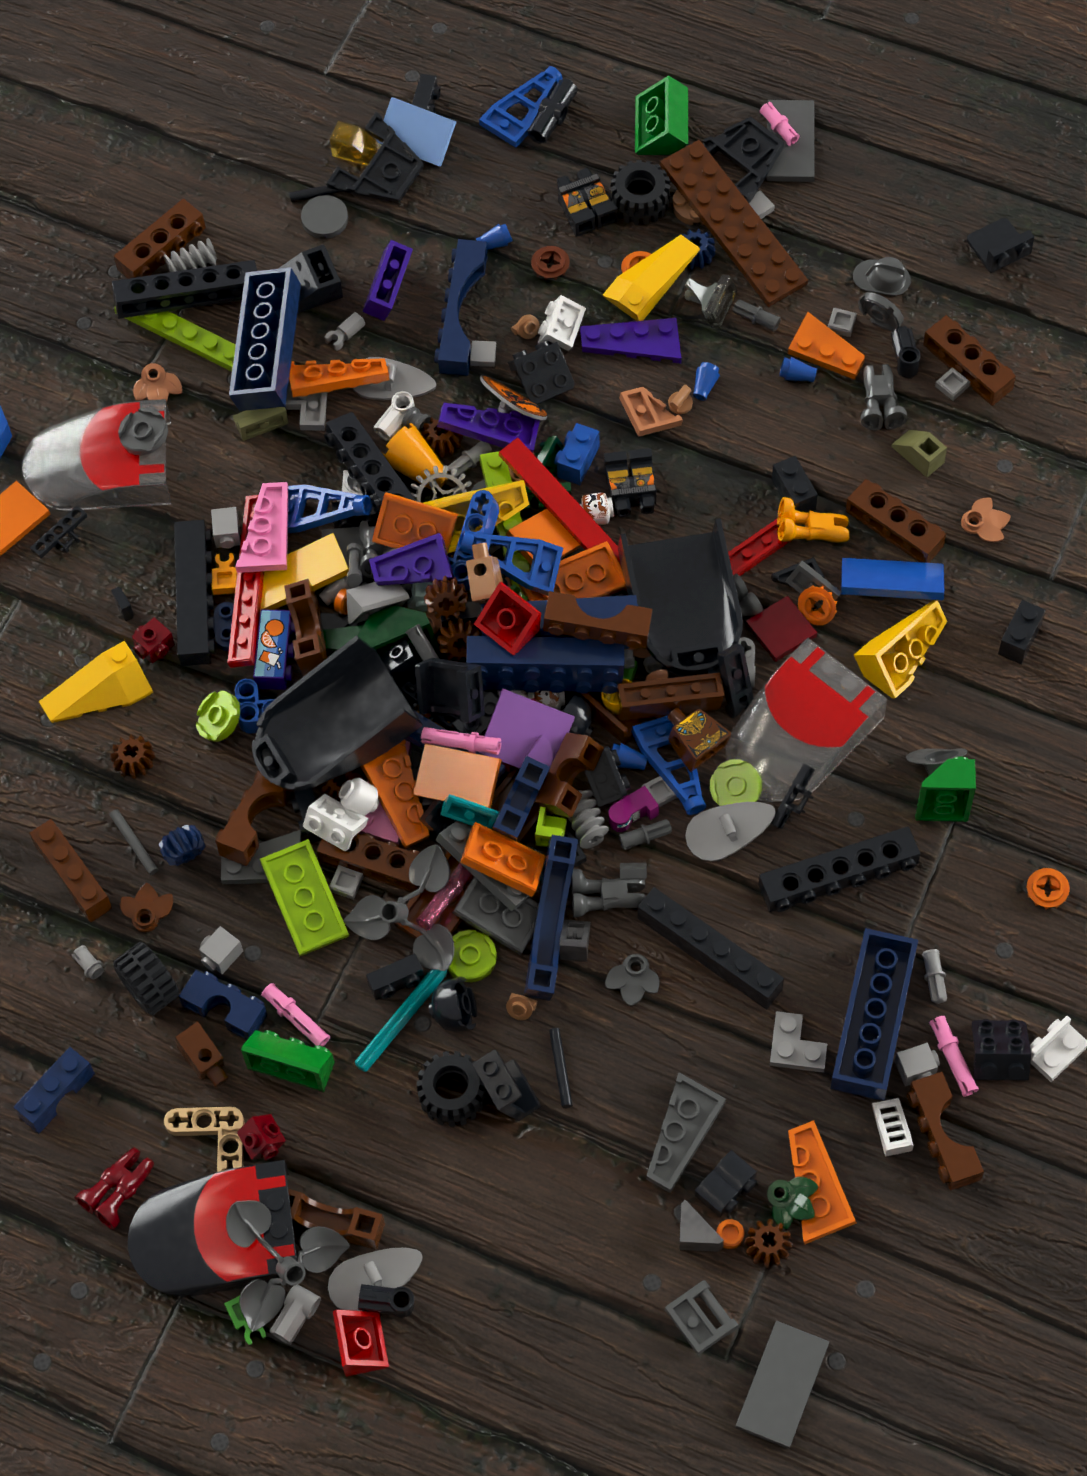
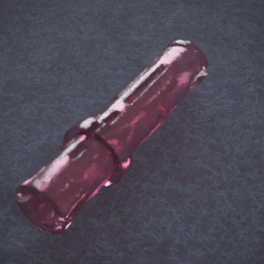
[416,863,471,930]

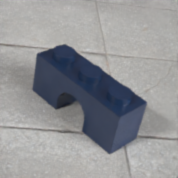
[492,756,550,841]
[179,970,267,1040]
[13,1047,95,1134]

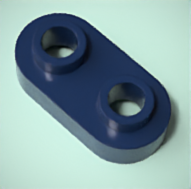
[214,602,234,651]

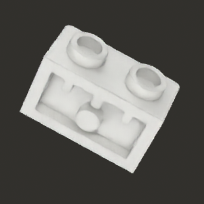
[538,295,586,351]
[303,794,369,851]
[1030,1016,1087,1082]

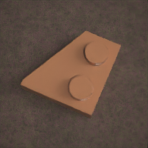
[619,387,683,437]

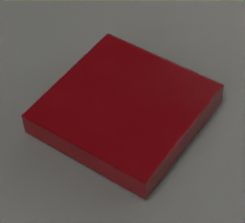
[746,596,817,662]

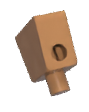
[466,543,503,604]

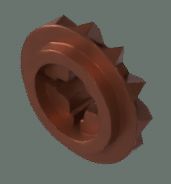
[531,246,570,280]

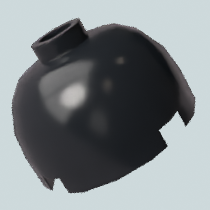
[562,693,594,736]
[429,977,477,1032]

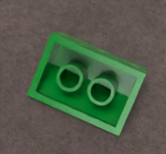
[635,75,688,155]
[915,756,976,822]
[241,1030,335,1092]

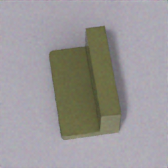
[233,407,289,441]

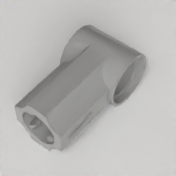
[270,1285,321,1345]

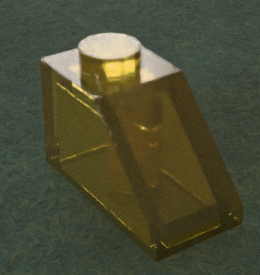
[330,121,381,166]

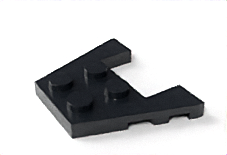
[326,112,424,204]
[702,117,784,203]

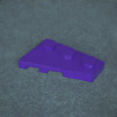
[369,533,454,585]

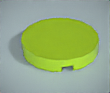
[196,691,240,742]
[710,759,762,806]
[448,929,497,983]

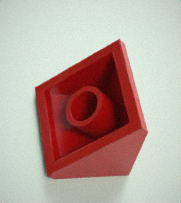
[474,582,541,655]
[333,1309,389,1377]

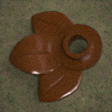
[120,883,174,932]

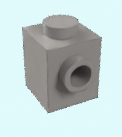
[211,507,241,548]
[199,926,243,974]
[895,1043,940,1086]

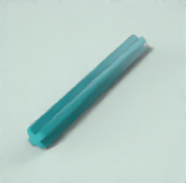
[355,969,447,1072]

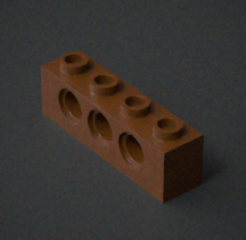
[114,198,206,279]
[923,315,1016,406]
[846,479,946,563]
[317,833,420,893]

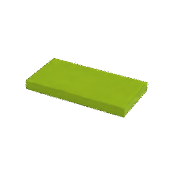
[260,839,349,956]

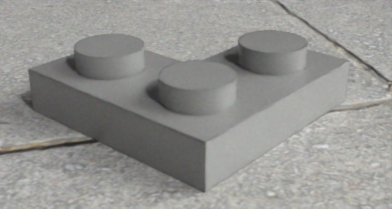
[285,384,328,431]
[770,1011,827,1073]

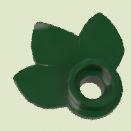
[767,1176,819,1230]

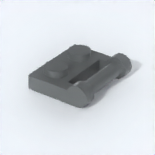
[346,543,371,589]
[665,1280,739,1355]

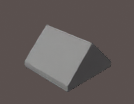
[346,582,410,625]

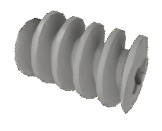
[164,238,217,272]
[568,790,609,849]

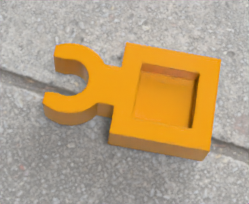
[212,553,237,595]

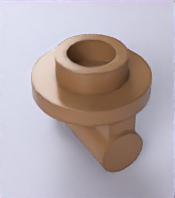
[511,314,540,339]
[668,385,693,414]
[506,993,538,1020]

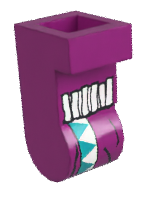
[609,786,659,832]

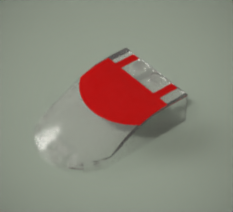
[22,399,171,510]
[726,638,887,803]

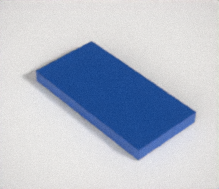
[841,558,944,600]

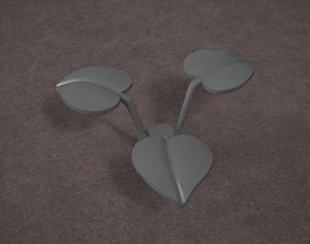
[343,845,454,971]
[226,1200,350,1331]

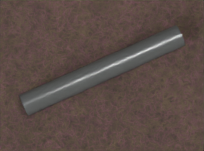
[110,809,159,875]

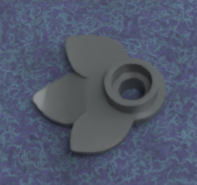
[605,954,660,1006]

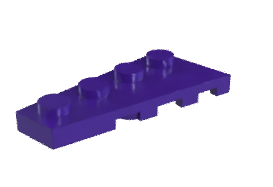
[580,318,681,364]
[437,403,540,453]

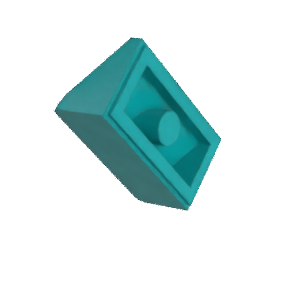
[441,794,499,829]

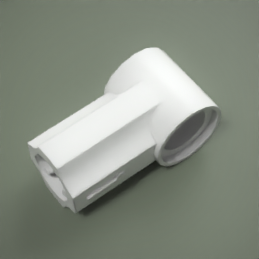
[373,391,415,441]

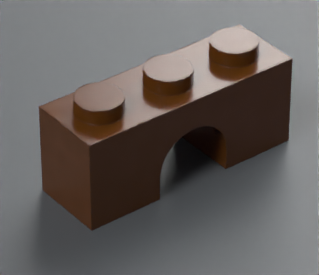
[534,732,604,818]

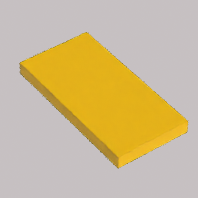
[260,533,349,612]

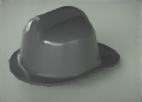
[853,257,910,296]
[906,748,968,775]

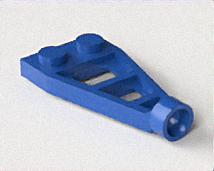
[479,66,563,148]
[288,485,372,533]
[457,531,563,596]
[631,716,706,815]

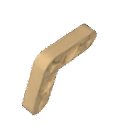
[164,1107,245,1172]

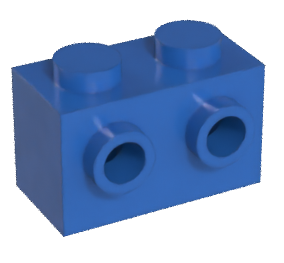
[555,423,600,485]

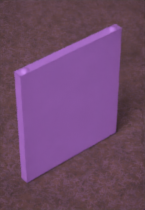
[479,688,575,768]

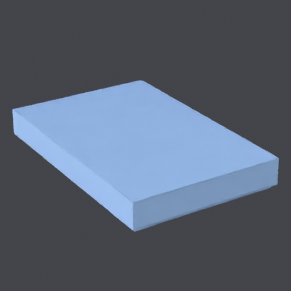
[376,97,456,166]

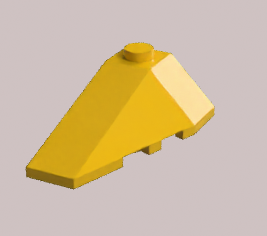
[603,235,700,321]
[424,480,529,553]
[854,600,947,698]
[39,641,153,723]

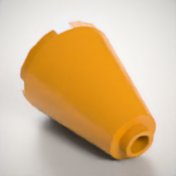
[382,423,448,490]

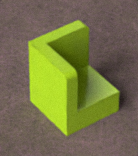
[535,807,567,847]

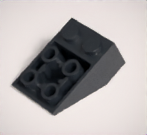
[278,244,343,314]

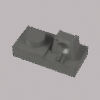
[785,561,841,608]

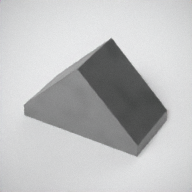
[559,920,591,962]
[679,1200,724,1252]

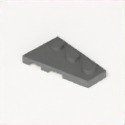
[221,830,302,884]

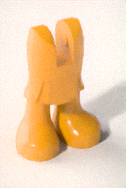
[777,497,849,543]

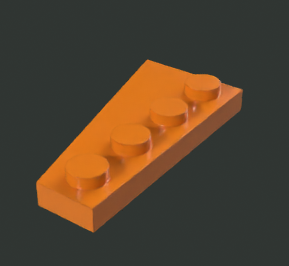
[289,358,389,397]
[361,739,429,849]
[788,1120,857,1244]

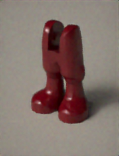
[74,1147,154,1230]

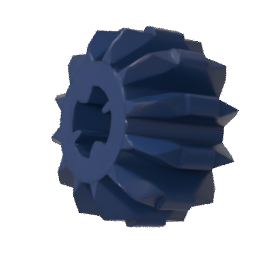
[681,228,716,270]
[158,825,206,866]

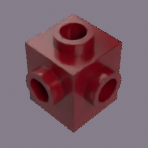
[132,617,175,664]
[237,1114,286,1160]

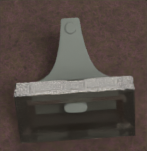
[684,275,737,329]

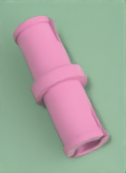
[760,102,800,146]

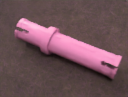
[421,727,501,755]
[261,983,330,1047]
[929,1016,979,1097]

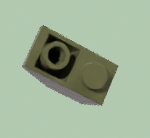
[891,430,947,477]

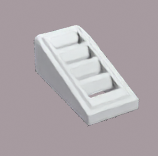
[872,1098,914,1157]

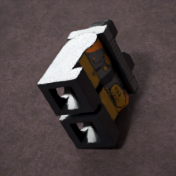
[557,168,618,237]
[604,448,656,517]

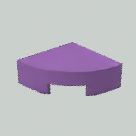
[526,735,553,767]

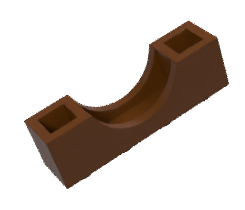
[284,579,327,676]
[543,591,653,649]
[215,770,294,866]
[29,819,113,923]
[907,1072,984,1191]
[288,1189,385,1250]

